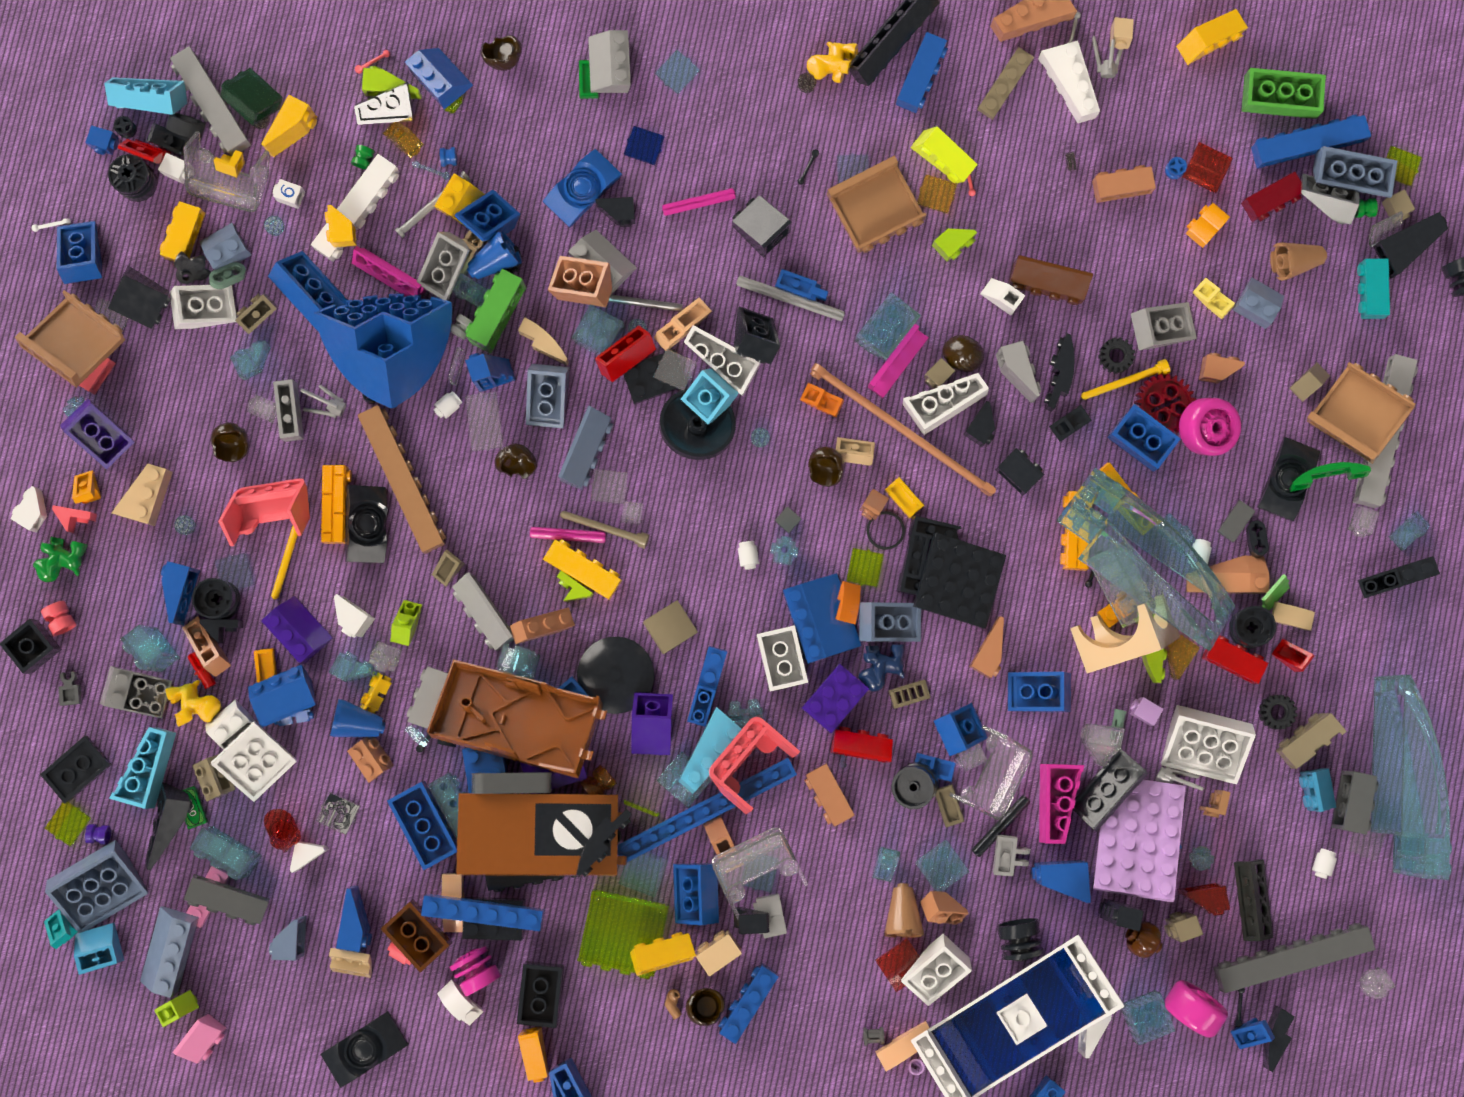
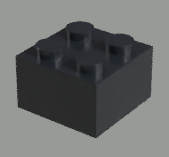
[0,619,62,674]

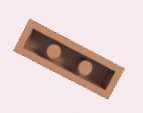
[1092,165,1156,203]
[510,607,575,644]
[804,763,855,827]

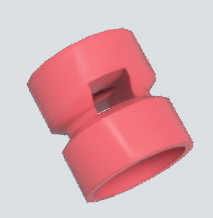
[41,601,76,636]

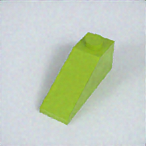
[362,66,422,99]

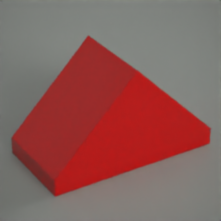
[1272,639,1314,672]

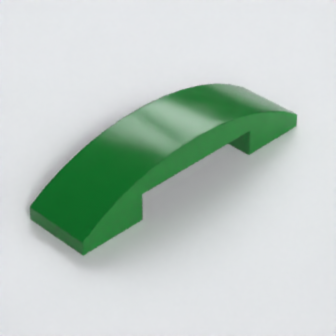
[1290,462,1371,492]

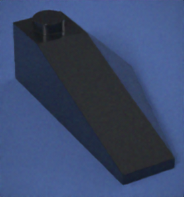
[145,782,192,870]

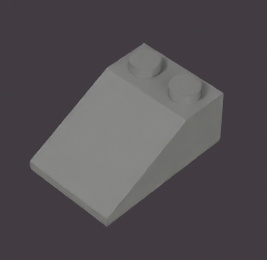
[1131,302,1197,351]

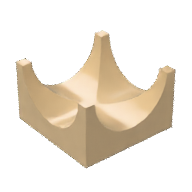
[1070,593,1180,673]

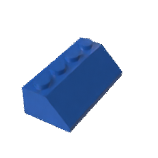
[268,251,347,331]

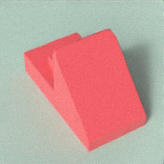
[52,505,97,533]

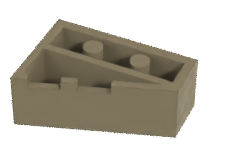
[1276,713,1347,769]

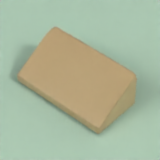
[836,437,875,466]

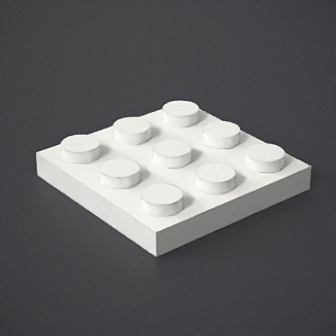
[211,721,297,802]

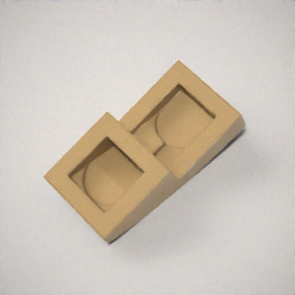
[1272,602,1315,631]

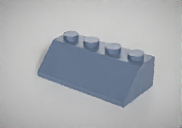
[1313,146,1397,198]
[558,406,614,490]
[140,906,199,998]

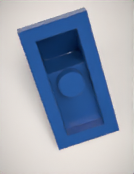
[1230,1018,1275,1049]

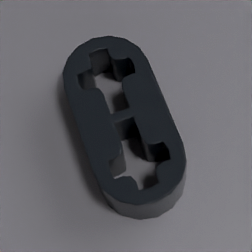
[1246,520,1269,558]

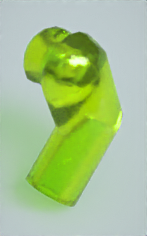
[444,95,463,114]

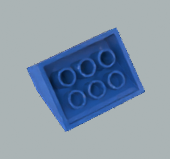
[782,573,862,664]

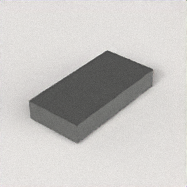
[1217,500,1255,543]

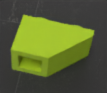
[932,228,977,262]
[390,600,422,646]

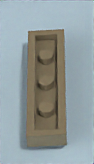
[977,47,1034,120]

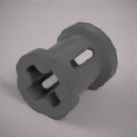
[863,1027,884,1046]

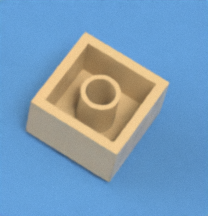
[696,930,742,977]

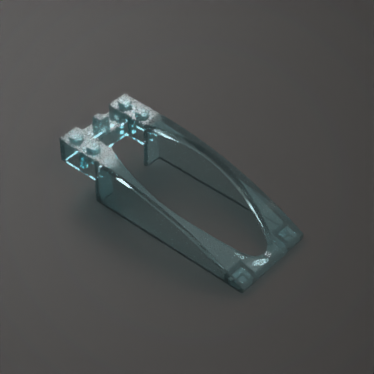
[1056,468,1235,651]
[1371,674,1452,880]

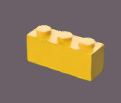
[160,201,206,262]
[630,932,696,976]

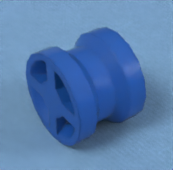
[440,147,458,167]
[1165,157,1187,179]

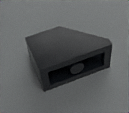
[595,197,635,227]
[963,401,995,447]

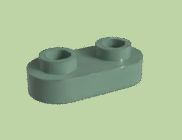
[209,262,246,289]

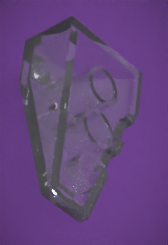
[1080,724,1125,767]

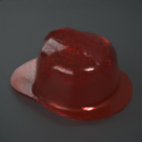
[264,809,301,853]

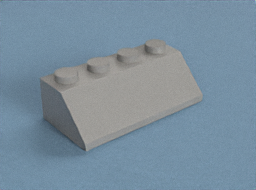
[452,572,514,651]

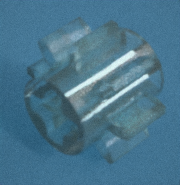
[1189,846,1214,871]

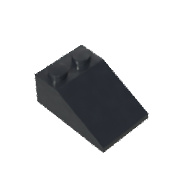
[734,306,781,365]

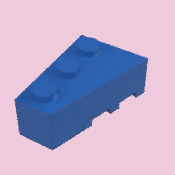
[465,353,516,392]

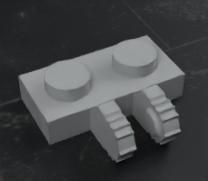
[993,835,1031,876]

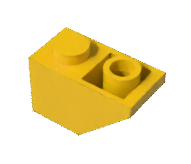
[325,205,357,248]

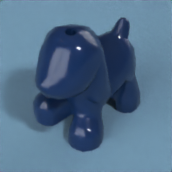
[858,645,905,692]

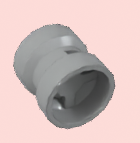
[450,314,473,340]

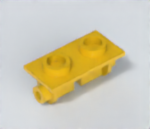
[360,672,392,714]

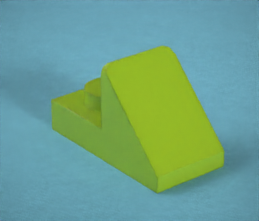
[557,571,594,602]

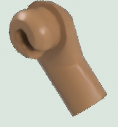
[664,989,682,1020]

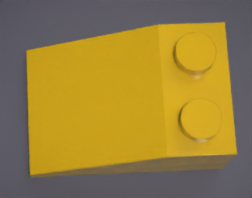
[261,95,317,157]

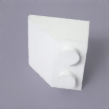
[334,594,375,638]

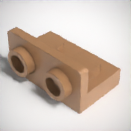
[1198,790,1231,818]

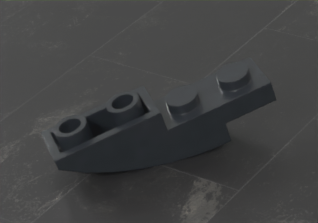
[1044,333,1075,412]
[1358,556,1440,599]
[576,809,632,878]

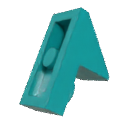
[44,909,78,949]

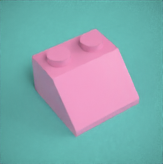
[173,1014,227,1063]

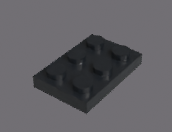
[623,349,688,405]
[40,736,112,804]

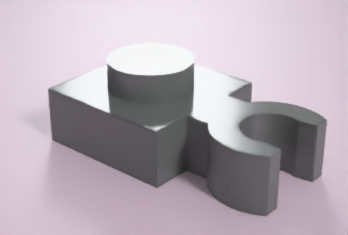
[58,671,82,706]

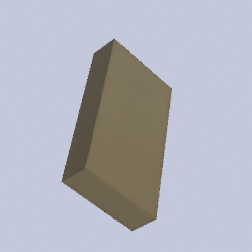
[935,784,965,828]

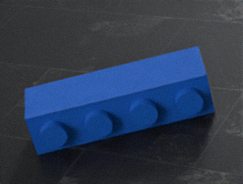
[896,32,948,113]

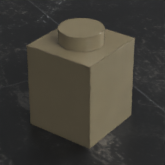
[1381,189,1415,222]
[924,358,955,389]

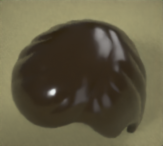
[481,35,522,71]
[942,335,984,373]
[211,422,248,462]
[494,443,538,479]
[808,447,844,487]
[686,988,725,1026]

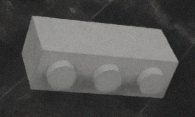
[273,379,304,442]
[407,666,448,729]

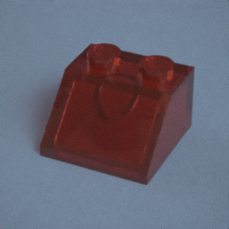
[1177,883,1230,916]

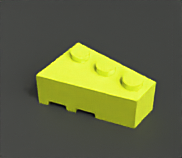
[910,126,978,183]

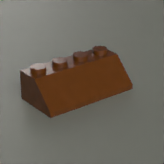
[1008,255,1093,305]

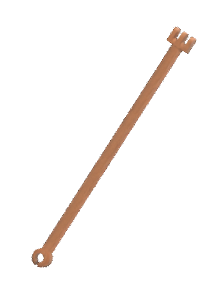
[810,363,996,496]

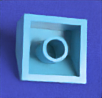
[681,368,739,424]

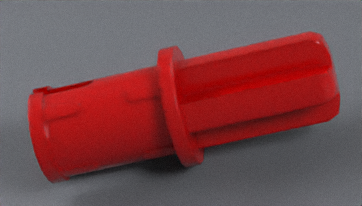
[187,652,216,690]

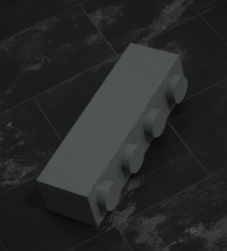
[184,874,270,926]

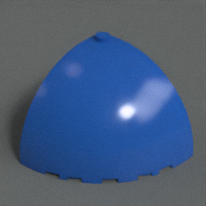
[314,294,452,408]

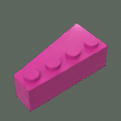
[1039,764,1085,844]

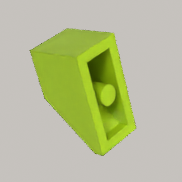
[154,990,199,1027]

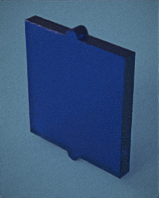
[624,126,665,166]

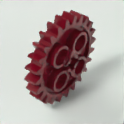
[1134,374,1196,434]

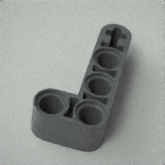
[472,772,551,794]

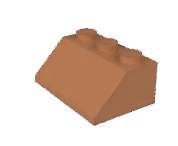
[548,256,612,307]

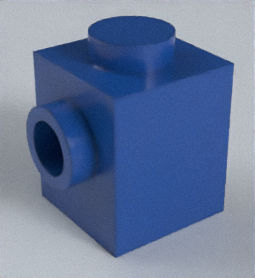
[85,125,119,155]

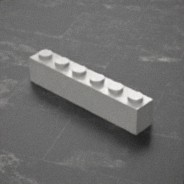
[170,47,252,156]

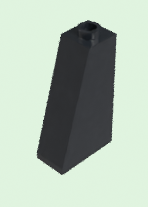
[1373,212,1448,279]

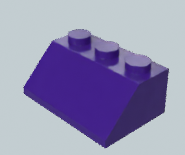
[261,596,333,664]

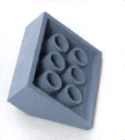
[45,840,148,933]

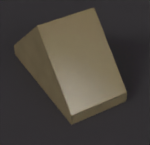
[1289,362,1330,402]
[431,550,465,586]

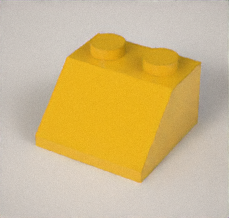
[435,173,485,227]

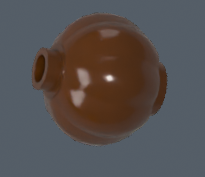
[1125,921,1163,958]

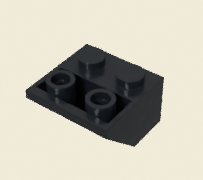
[995,448,1045,496]

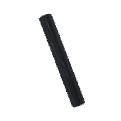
[972,795,1030,857]

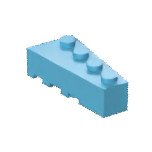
[104,77,187,115]
[678,707,741,794]
[109,727,176,809]

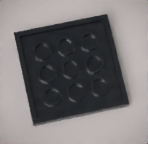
[913,533,1007,629]

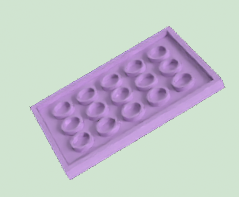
[1093,780,1186,902]

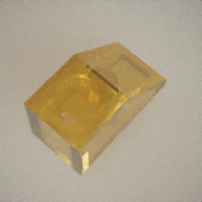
[382,122,424,158]
[1167,634,1200,680]

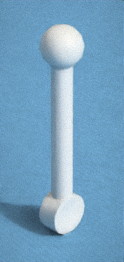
[32,218,71,232]

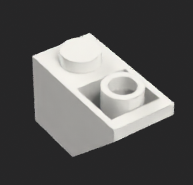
[980,278,1025,316]
[10,486,47,533]

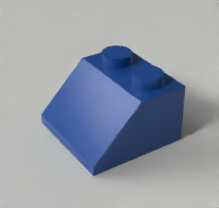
[934,703,988,756]

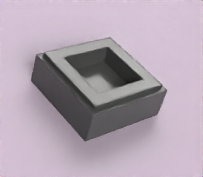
[775,506,801,534]

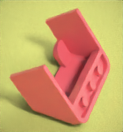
[218,478,310,546]
[709,717,800,814]

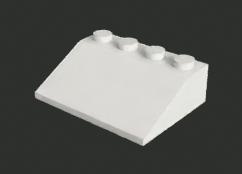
[1161,705,1256,784]

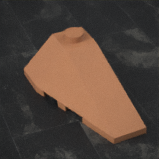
[1186,555,1269,594]

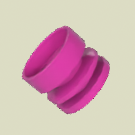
[449,946,502,997]

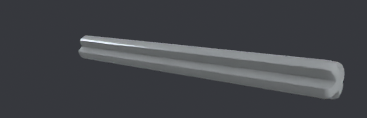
[736,276,845,321]

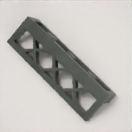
[1234,859,1273,941]

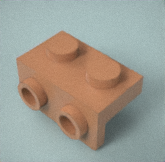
[347,737,394,783]

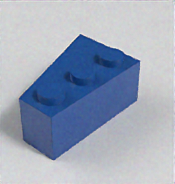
[549,1057,592,1097]

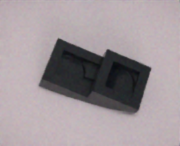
[1049,405,1092,442]

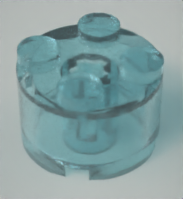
[496,644,540,679]

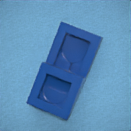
[915,753,957,782]

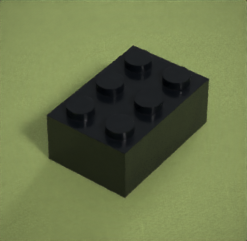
[462,897,526,941]
[517,961,564,1028]

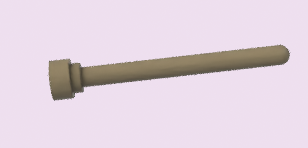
[560,511,650,549]

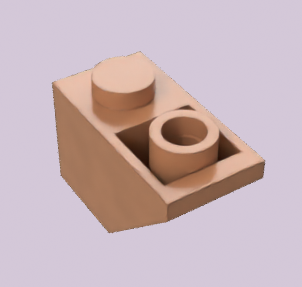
[1199,353,1245,384]
[860,489,889,520]
[703,815,737,861]
[920,891,969,925]

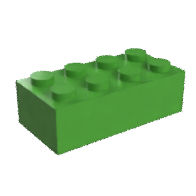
[1242,68,1326,119]
[465,269,526,354]

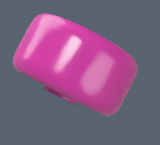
[1179,398,1241,456]
[1164,980,1228,1038]

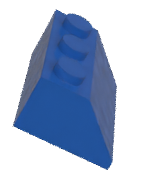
[405,48,473,109]
[1107,404,1181,472]
[248,664,316,728]
[673,863,719,925]

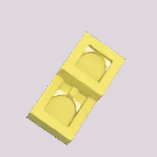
[1193,278,1235,319]

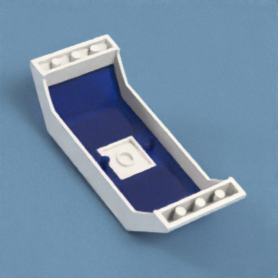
[911,935,1125,1097]

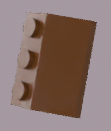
[381,899,453,973]

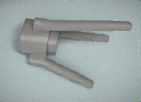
[1092,36,1123,78]
[300,385,346,418]
[1156,767,1204,801]

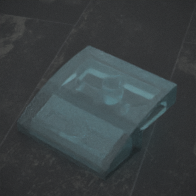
[657,751,712,808]

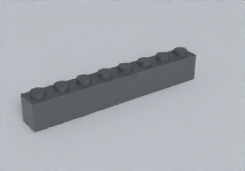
[1213,923,1376,993]

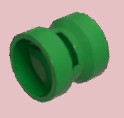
[351,145,375,170]
[1354,198,1378,218]

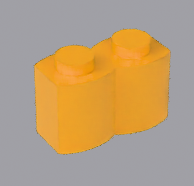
[1186,203,1230,248]

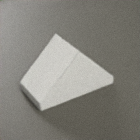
[290,841,329,873]

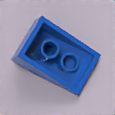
[455,190,520,241]
[56,221,102,284]
[161,561,200,626]
[1008,672,1071,712]
[336,885,372,952]

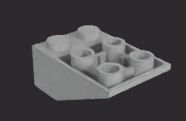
[995,341,1041,403]
[100,666,172,719]

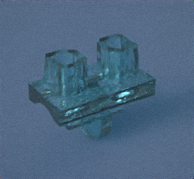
[727,699,763,727]

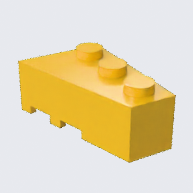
[1176,9,1248,65]

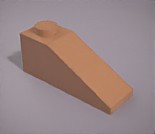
[182,616,231,677]
[969,616,1004,678]

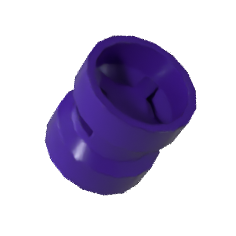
[85,824,111,845]

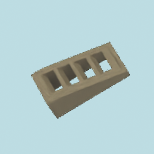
[888,680,931,709]

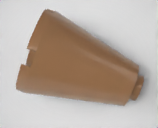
[1270,242,1327,281]
[884,883,924,938]

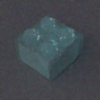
[572,304,625,355]
[1121,990,1175,1045]

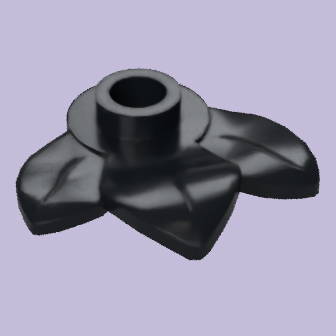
[174,251,211,284]

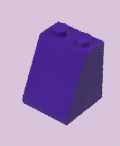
[631,693,673,755]

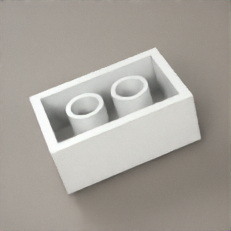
[756,626,808,692]

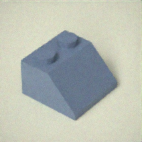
[200,223,252,270]
[1233,277,1285,329]
[269,916,306,961]

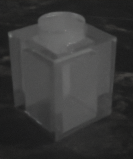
[247,394,277,424]
[621,501,644,525]
[1348,506,1379,537]
[955,743,987,771]

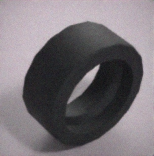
[166,113,205,139]

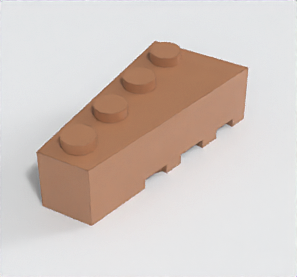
[990,0,1077,42]

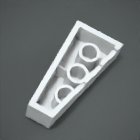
[1038,41,1100,123]
[684,325,761,396]
[903,373,989,435]

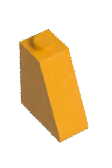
[518,1027,549,1083]

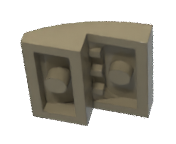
[643,600,698,655]

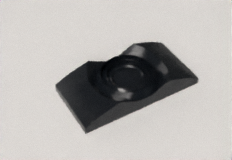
[1257,437,1320,522]
[345,485,388,563]
[320,1011,409,1088]

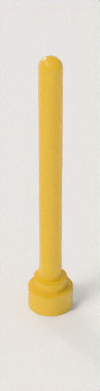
[1081,359,1170,400]
[271,526,298,599]

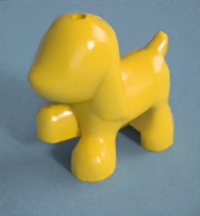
[807,42,859,83]
[165,680,221,727]

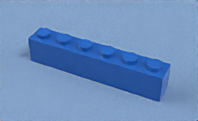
[1251,114,1371,169]
[421,894,545,931]

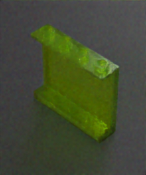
[577,889,669,979]

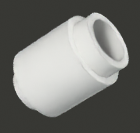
[433,391,462,419]
[1188,539,1212,569]
[738,541,759,570]
[1312,848,1337,879]

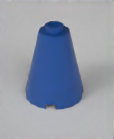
[467,231,522,279]
[330,699,386,737]

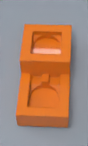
[800,383,844,418]
[835,581,861,624]

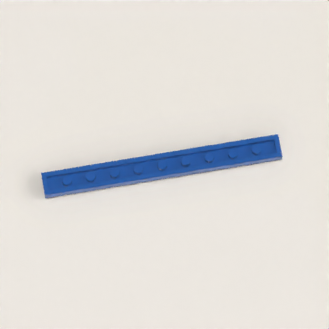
[617,758,797,862]

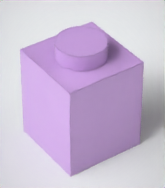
[1130,697,1163,726]

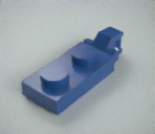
[775,269,828,301]

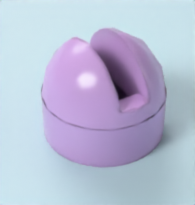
[908,1059,925,1075]

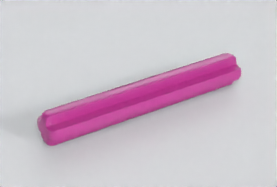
[662,188,736,216]
[530,527,606,543]

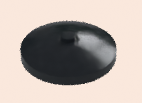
[659,389,736,460]
[577,637,654,714]

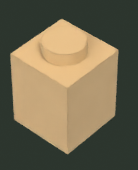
[1110,17,1134,49]

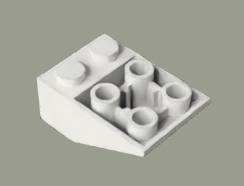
[205,699,257,750]

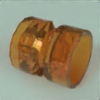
[580,765,617,795]

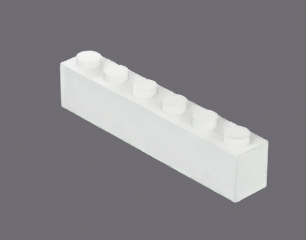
[311,154,399,262]

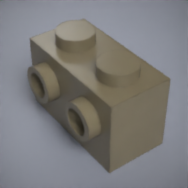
[235,293,278,334]
[192,754,236,801]
[1164,911,1203,942]

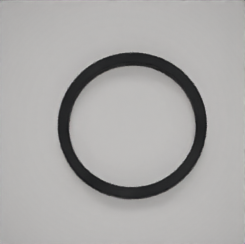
[866,511,905,550]

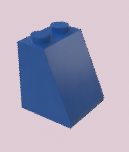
[1031,860,1091,903]

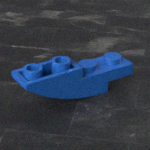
[687,646,728,727]

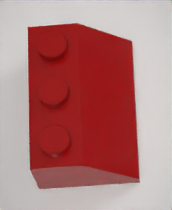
[830,726,893,763]

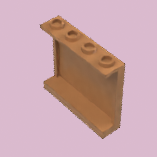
[827,155,927,253]
[15,290,125,388]
[1307,362,1416,464]

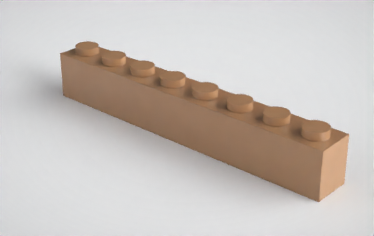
[357,405,446,554]

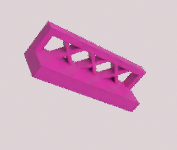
[352,246,426,296]
[868,324,928,399]

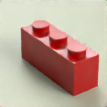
[595,325,656,382]
[1202,635,1269,684]

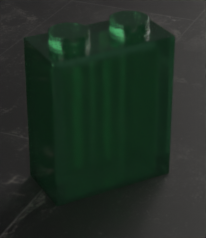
[220,68,283,126]

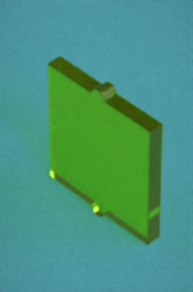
[1386,146,1422,186]
[846,548,884,587]
[623,799,660,817]
[45,802,91,847]

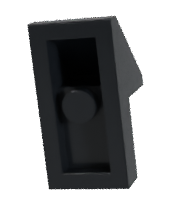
[147,123,190,156]
[199,619,243,644]
[733,907,769,935]

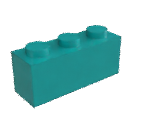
[1357,259,1390,319]

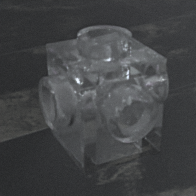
[369,641,402,673]
[1358,967,1396,999]

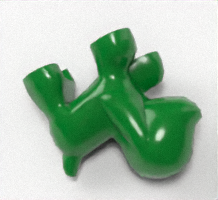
[33,536,88,582]

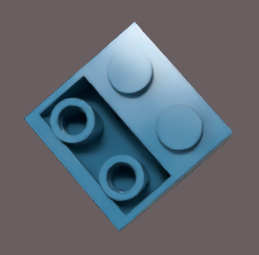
[1299,768,1336,812]
[74,922,124,975]

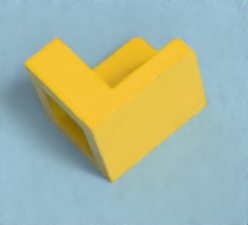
[213,150,245,178]

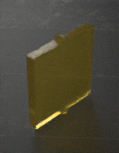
[917,174,957,214]

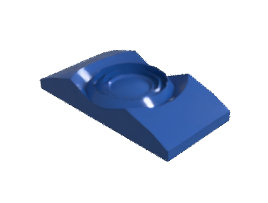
[543,149,622,228]

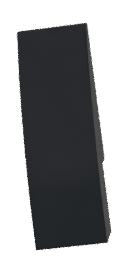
[1263,1006,1295,1073]

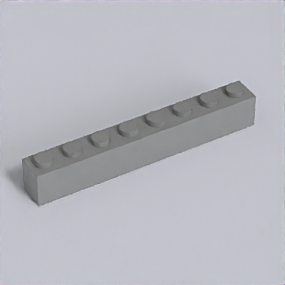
[1353,354,1418,508]

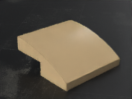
[329,948,372,978]

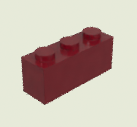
[1241,172,1303,223]

